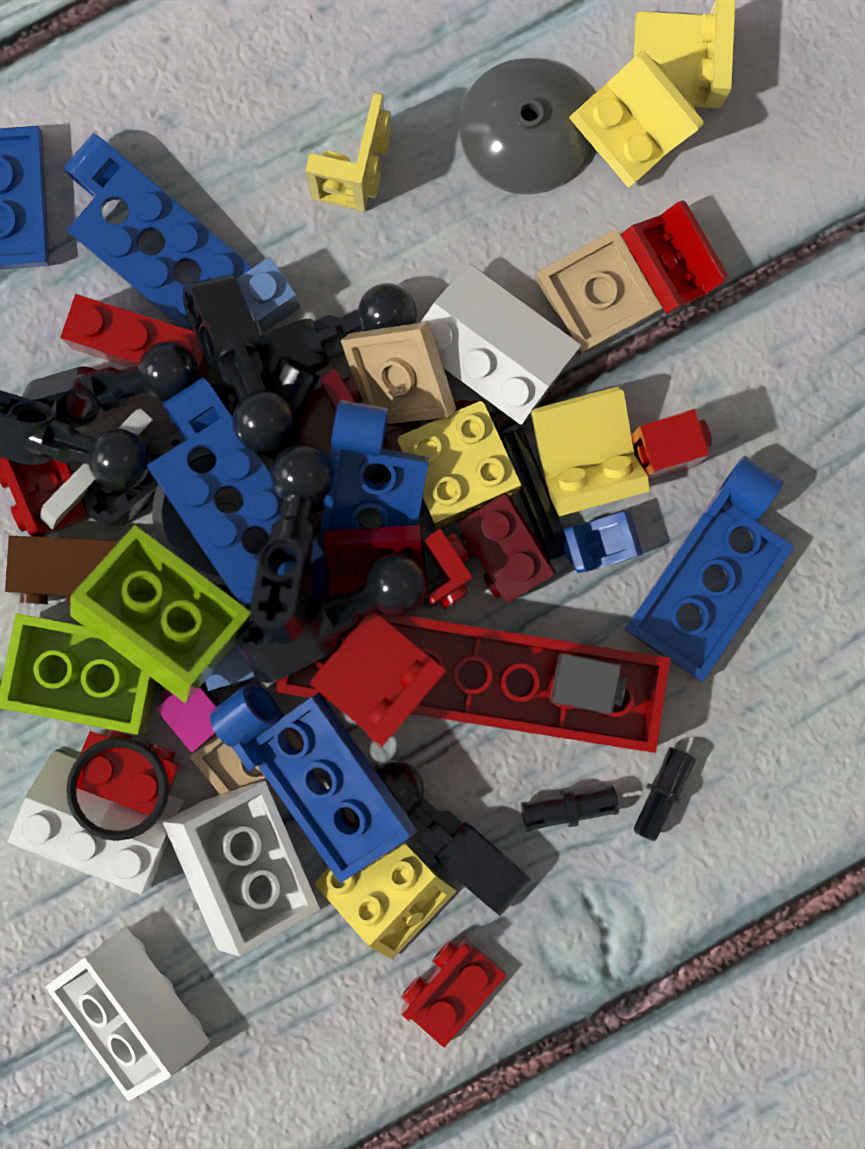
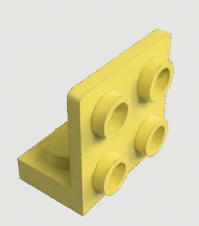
[633,0,735,108]
[569,50,704,188]
[305,92,392,212]
[531,386,650,516]
[398,401,521,531]
[315,842,457,959]

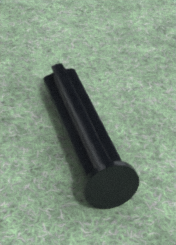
[497,422,566,560]

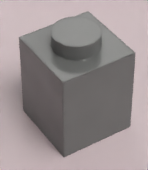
[549,654,626,714]

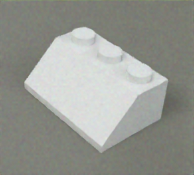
[420,263,582,425]
[7,750,185,895]
[162,781,320,956]
[45,926,210,1101]

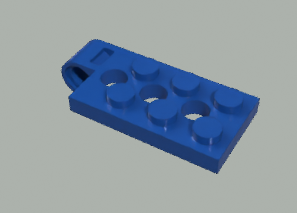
[63,133,253,331]
[147,378,324,607]
[311,400,430,612]
[624,455,794,682]
[210,683,417,883]

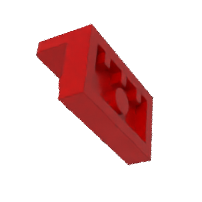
[401,935,506,1048]

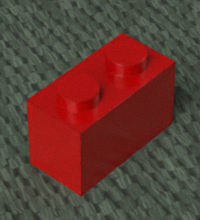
[631,409,712,481]

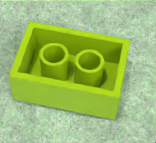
[71,525,251,703]
[0,613,158,735]

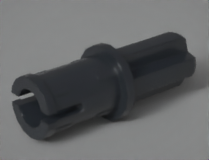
[634,747,697,841]

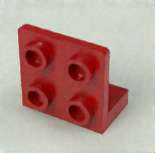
[311,611,446,748]

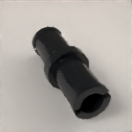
[520,785,619,832]

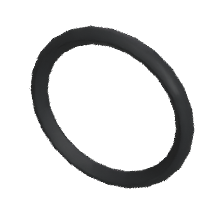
[66,738,169,841]

